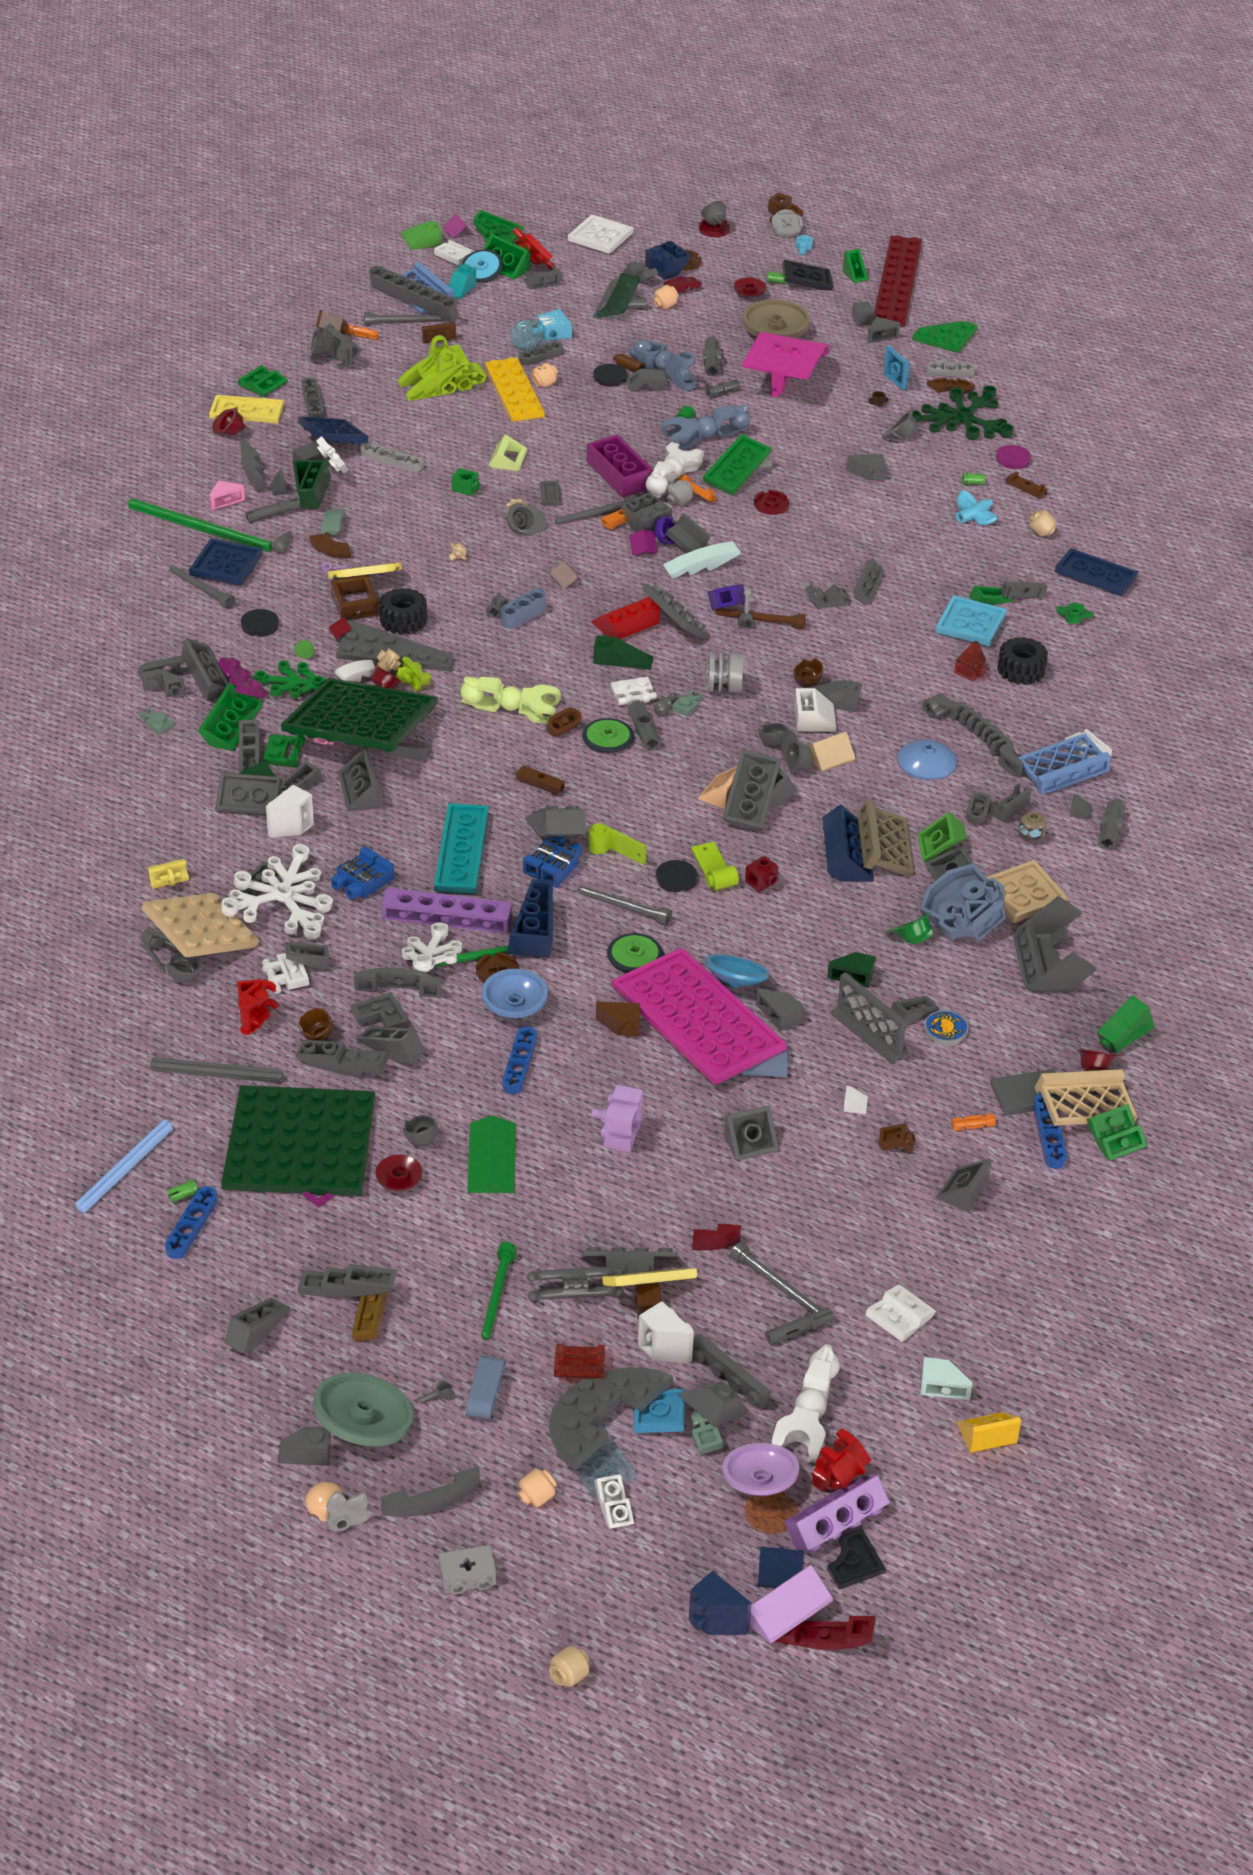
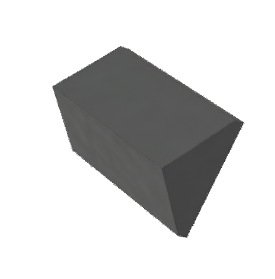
[182,638,229,701]
[338,748,379,811]

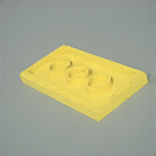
[209,395,284,423]

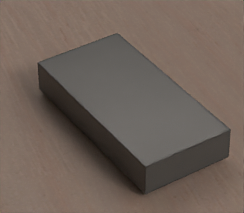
[540,481,560,506]

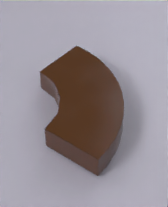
[927,378,975,394]
[309,534,351,558]

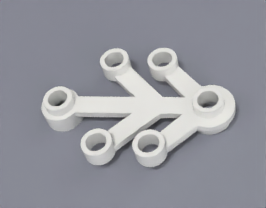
[402,923,462,973]

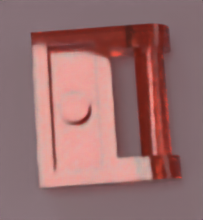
[554,1343,606,1378]

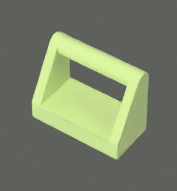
[489,434,527,471]

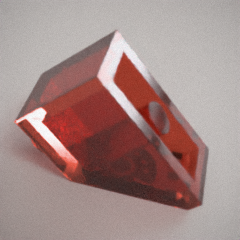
[954,641,986,682]

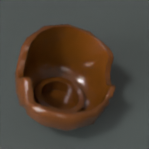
[793,658,824,687]
[298,1008,334,1041]

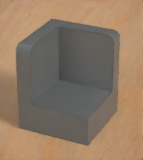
[852,301,874,327]

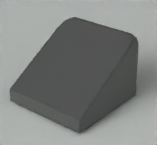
[270,470,286,495]
[1070,794,1092,819]

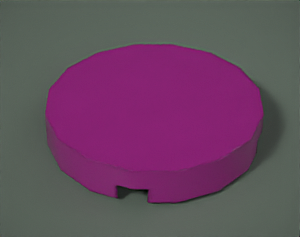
[996,445,1031,469]

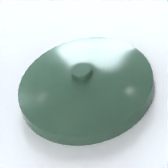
[313,1373,414,1446]

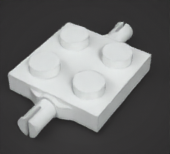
[316,436,349,474]

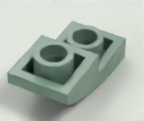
[321,509,346,535]

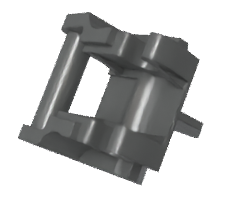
[323,323,362,369]

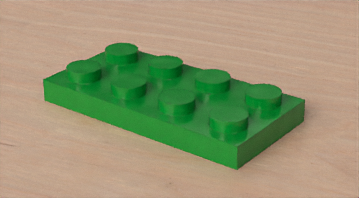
[703,434,771,496]

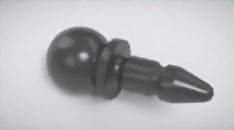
[273,531,292,553]
[654,693,677,716]

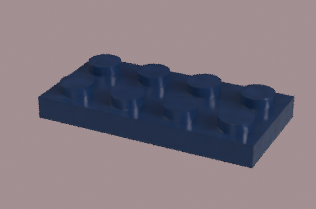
[1055,548,1138,596]

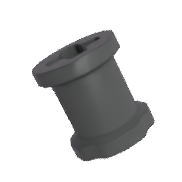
[486,595,508,619]

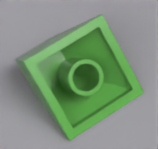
[401,221,441,250]
[917,812,967,862]

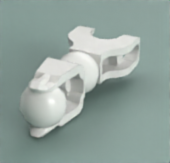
[646,442,704,498]
[772,1344,840,1464]

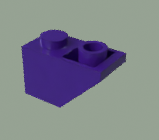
[707,584,745,610]

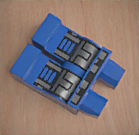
[523,836,582,888]
[331,846,394,900]

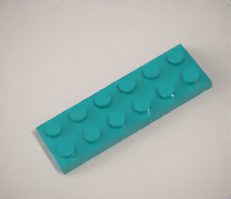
[434,803,489,894]

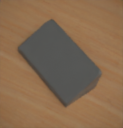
[388,742,432,761]

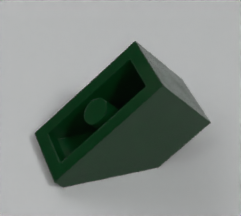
[827,952,876,988]

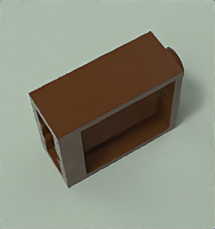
[330,575,378,621]

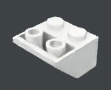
[794,688,836,732]
[266,785,314,838]
[638,1301,694,1364]

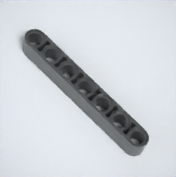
[369,266,458,320]

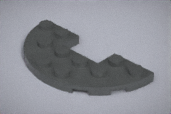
[549,1367,674,1469]

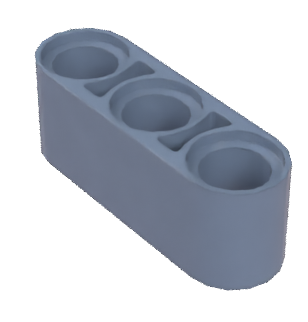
[501,589,546,629]
[466,1355,506,1420]

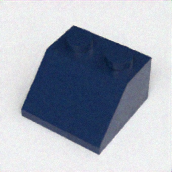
[688,1571,752,1635]

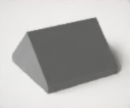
[724,1105,779,1160]
[936,1159,992,1212]

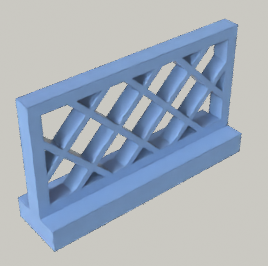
[402,261,455,315]
[1018,733,1111,795]

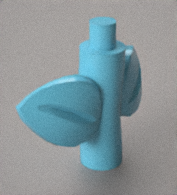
[955,490,997,525]

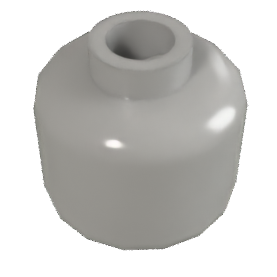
[666,480,694,506]

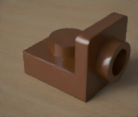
[878,1123,916,1154]

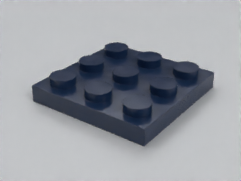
[298,416,369,445]
[189,538,263,586]

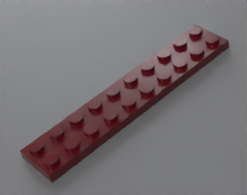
[874,235,922,327]

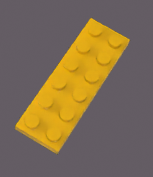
[484,357,545,422]

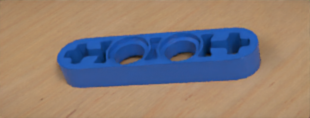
[503,1027,537,1094]
[1033,1093,1067,1169]
[165,1186,218,1259]

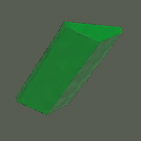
[198,682,264,751]
[468,1115,515,1193]

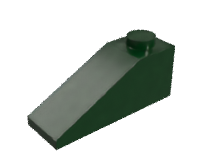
[593,635,653,670]

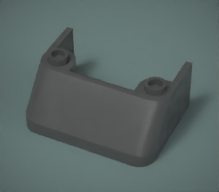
[1013,896,1097,992]

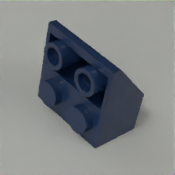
[645,241,691,280]

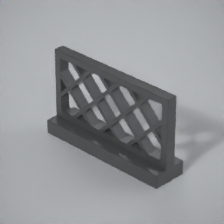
[831,972,908,1064]

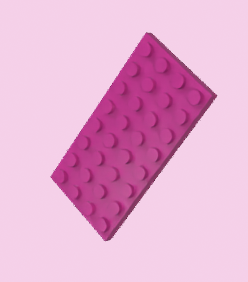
[611,947,787,1085]

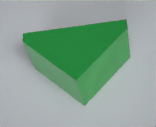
[843,248,869,283]

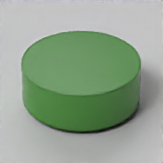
[294,640,315,659]

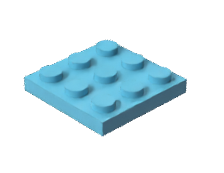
[935,595,1007,647]

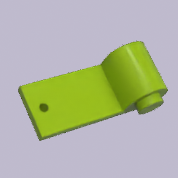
[588,823,647,865]
[691,841,739,891]

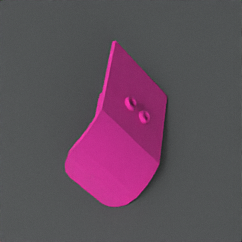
[742,331,830,398]

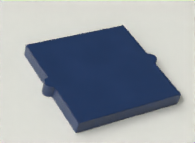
[757,1547,803,1588]

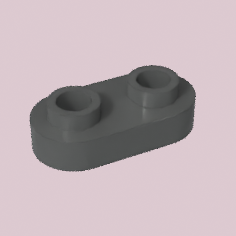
[966,792,991,824]

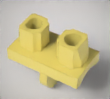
[148,859,189,889]

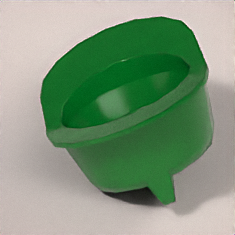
[884,912,933,944]

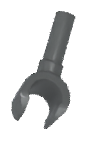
[418,1381,455,1404]

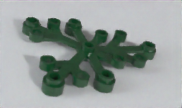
[912,385,1014,440]

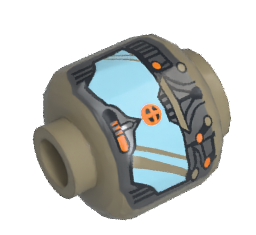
[1018,812,1046,842]

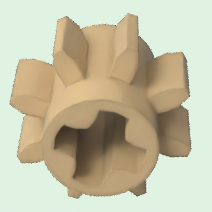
[377,648,401,672]

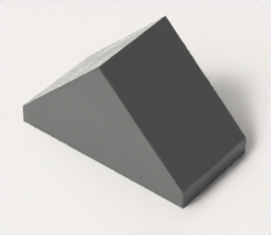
[867,317,900,343]

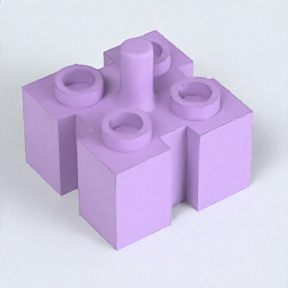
[592,1085,643,1152]

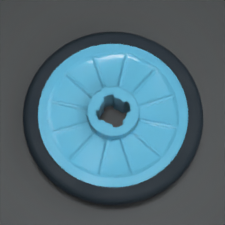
[462,249,503,283]

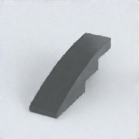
[240,438,264,492]
[239,720,260,773]
[298,1264,397,1297]

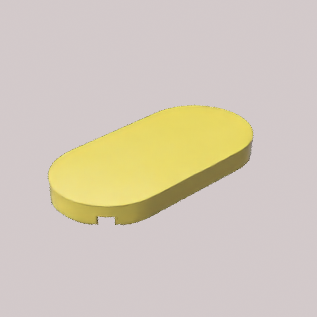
[327,562,402,579]

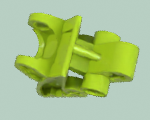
[398,335,486,401]

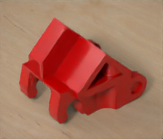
[237,979,278,1035]
[812,1428,871,1492]

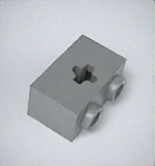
[438,1545,496,1594]

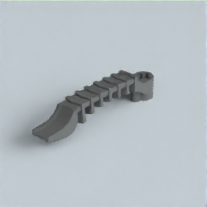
[922,693,1024,777]

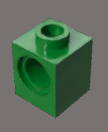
[451,468,480,496]

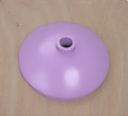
[723,1443,799,1496]

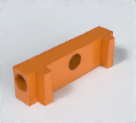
[677,474,717,503]
[601,509,627,530]

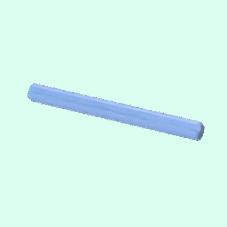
[75,1119,173,1213]

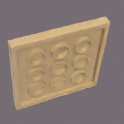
[141,893,259,958]

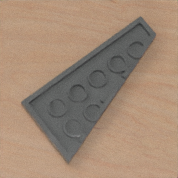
[336,619,453,672]

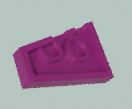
[218,657,268,698]

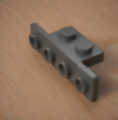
[582,1247,678,1274]

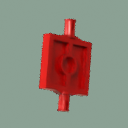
[512,227,556,270]

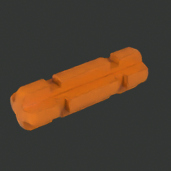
[347,324,378,340]
[951,1113,996,1131]

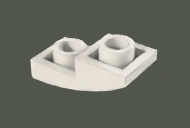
[335,660,375,682]
[594,1474,634,1529]

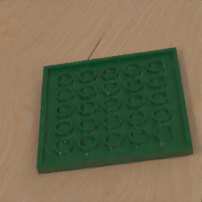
[281,678,438,752]
[221,1085,376,1196]

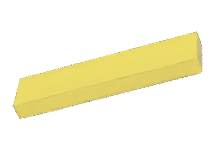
[603,1268,697,1286]

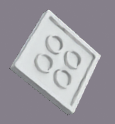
[568,215,633,254]

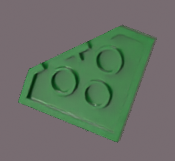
[473,209,524,243]
[912,321,978,353]

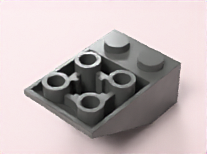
[525,806,586,837]

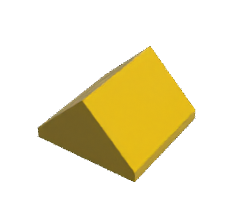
[957,1411,1021,1453]

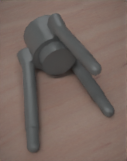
[141,927,179,973]

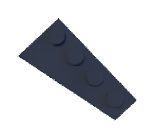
[507,879,553,958]

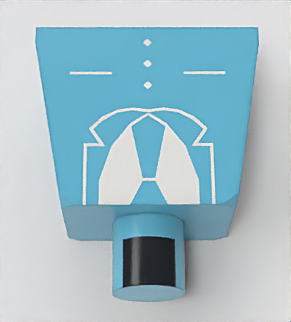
[530,309,572,341]

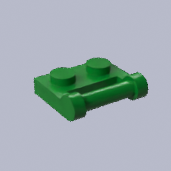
[262,734,306,768]

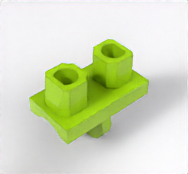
[396,657,431,692]

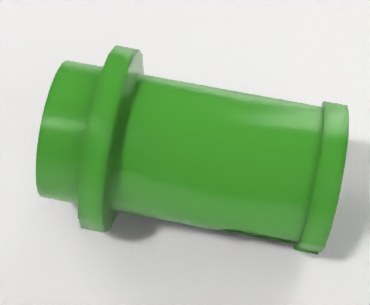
[767,270,787,284]
[962,472,985,486]
[167,1179,198,1203]

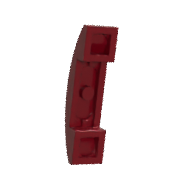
[774,1615,876,1650]

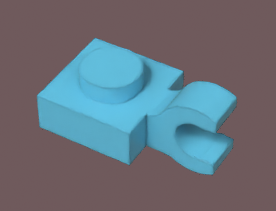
[795,235,813,255]

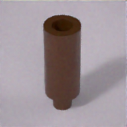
[613,353,645,373]

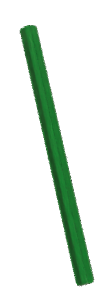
[128,498,272,552]

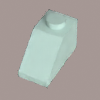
[920,1357,972,1400]

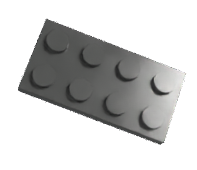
[642,583,710,640]

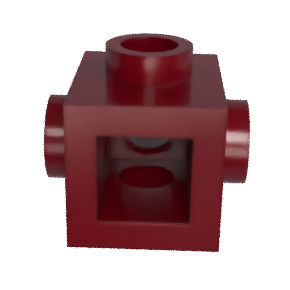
[745,856,779,892]

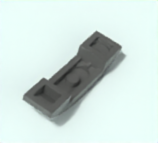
[354,967,442,998]
[381,1466,480,1517]

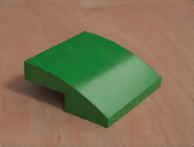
[237,365,288,397]
[1086,1104,1148,1161]

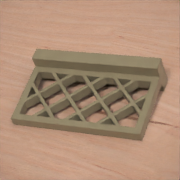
[857,799,914,876]

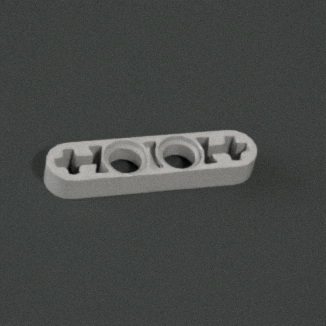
[361,443,423,472]

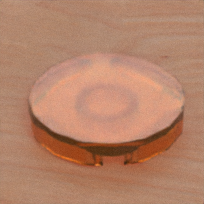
[745,1491,796,1534]

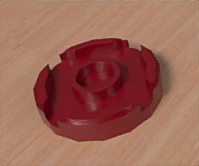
[698,219,730,238]
[754,490,790,515]

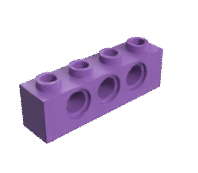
[784,1474,890,1553]

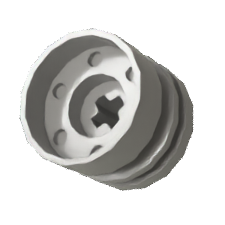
[706,651,743,693]

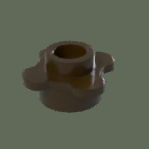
[868,391,889,406]

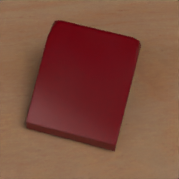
[328,618,351,639]

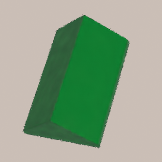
[484,233,530,280]

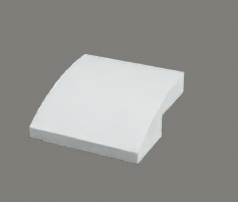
[865,1284,936,1342]

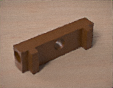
[1005,472,1048,499]
[516,765,565,795]

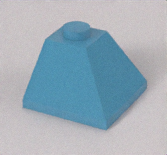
[883,346,911,391]

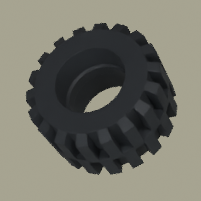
[379,588,427,635]
[997,637,1048,685]

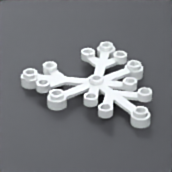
[221,844,333,940]

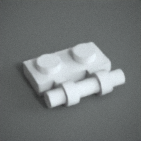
[610,677,657,706]
[262,951,309,994]

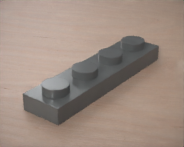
[692,1334,771,1410]

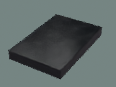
[782,260,833,291]

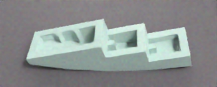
[663,541,741,579]

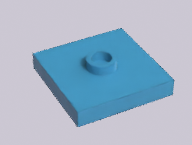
[633,1389,685,1433]

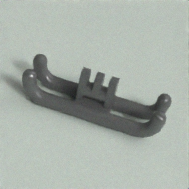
[527,1267,624,1301]

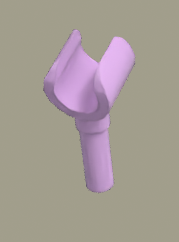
[321,563,348,576]

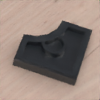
[827,1529,886,1590]

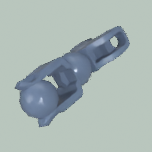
[629,339,696,391]
[661,404,751,450]

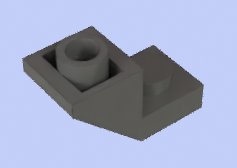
[623,261,658,283]
[626,369,668,391]
[806,584,850,608]
[141,669,185,697]

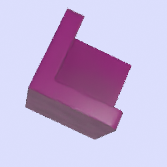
[443,214,469,238]
[629,530,657,556]

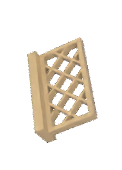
[1034,1069,1138,1126]

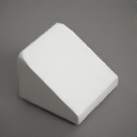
[843,1085,868,1114]

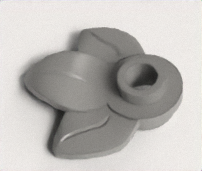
[326,1491,373,1531]

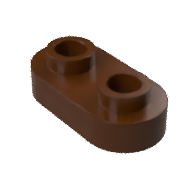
[546,707,582,736]

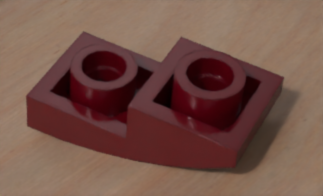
[663,277,702,293]
[692,1224,741,1251]

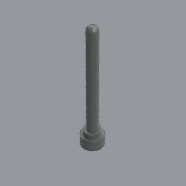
[364,312,444,325]
[555,494,636,524]
[169,565,236,609]
[577,886,672,926]
[730,1242,822,1313]

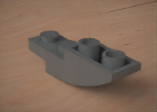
[296,1040,389,1078]

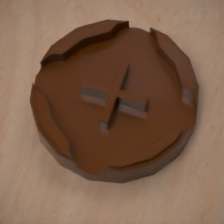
[476,953,519,983]

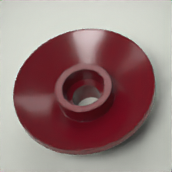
[734,277,766,296]
[375,1154,422,1191]

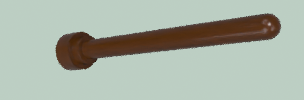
[715,608,806,629]

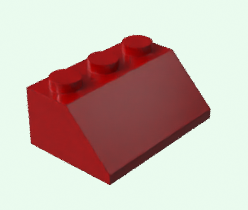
[591,597,660,639]

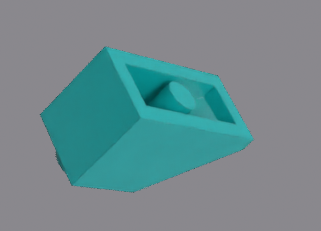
[449,264,476,299]

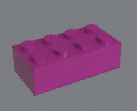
[586,434,654,497]

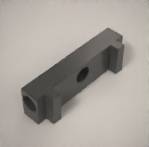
[1001,582,1048,599]

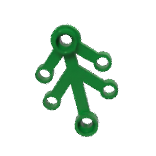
[253,660,327,699]

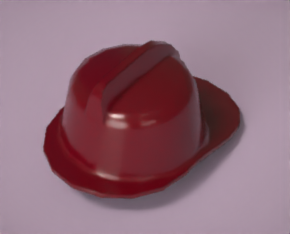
[212,408,246,436]
[371,662,402,689]
[1077,1050,1122,1071]

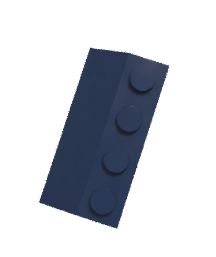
[822,804,874,882]

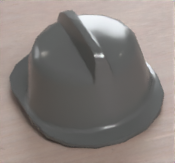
[701,201,727,225]
[310,327,327,359]
[881,409,919,439]
[505,503,547,535]
[781,730,813,774]

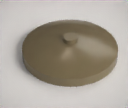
[743,300,810,338]

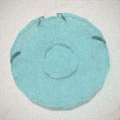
[510,319,544,351]

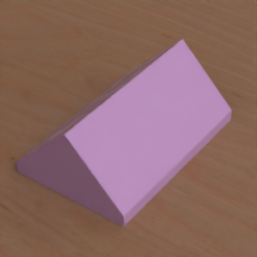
[750,1565,833,1644]

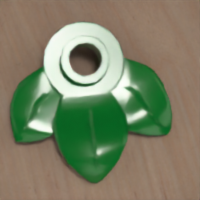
[1056,603,1094,624]

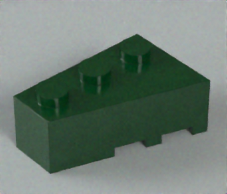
[293,460,331,509]

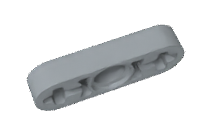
[926,362,976,377]

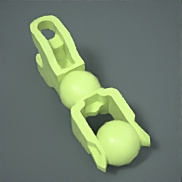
[460,677,561,723]

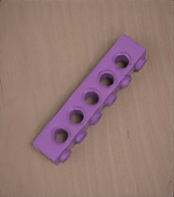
[382,888,512,934]

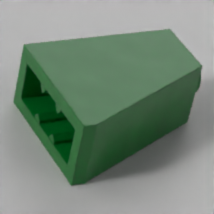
[1097,995,1155,1053]

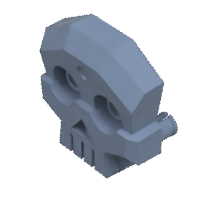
[920,863,1006,942]

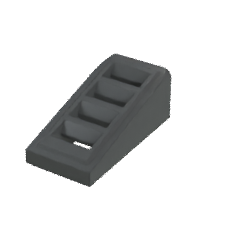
[281,760,322,791]
[285,942,330,971]
[891,996,939,1025]

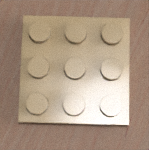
[987,860,1068,923]

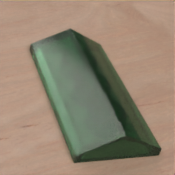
[593,273,640,318]

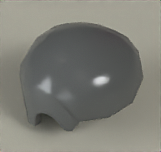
[758,723,789,747]
[167,952,201,983]
[402,1115,438,1146]

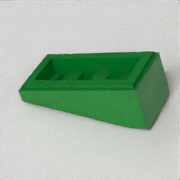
[969,586,1012,605]

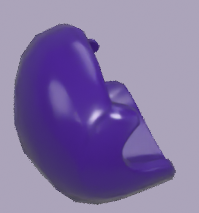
[654,516,677,544]

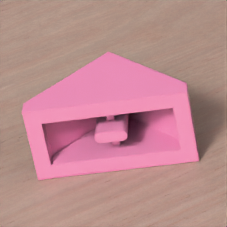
[209,480,245,510]

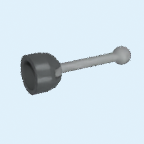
[738,589,753,628]

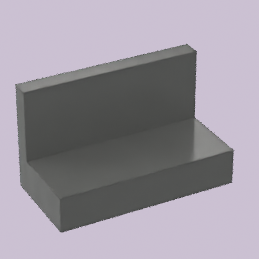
[666,513,711,553]

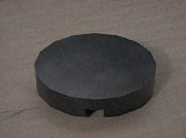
[593,364,627,387]
[241,609,279,637]
[656,860,697,893]

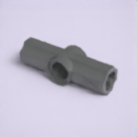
[703,337,721,376]
[628,700,661,750]
[1098,798,1126,850]

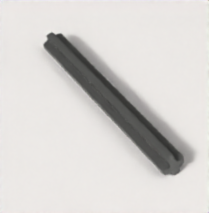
[150,1057,284,1083]

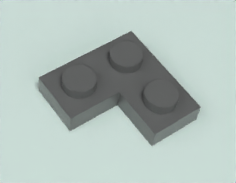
[351,992,409,1028]

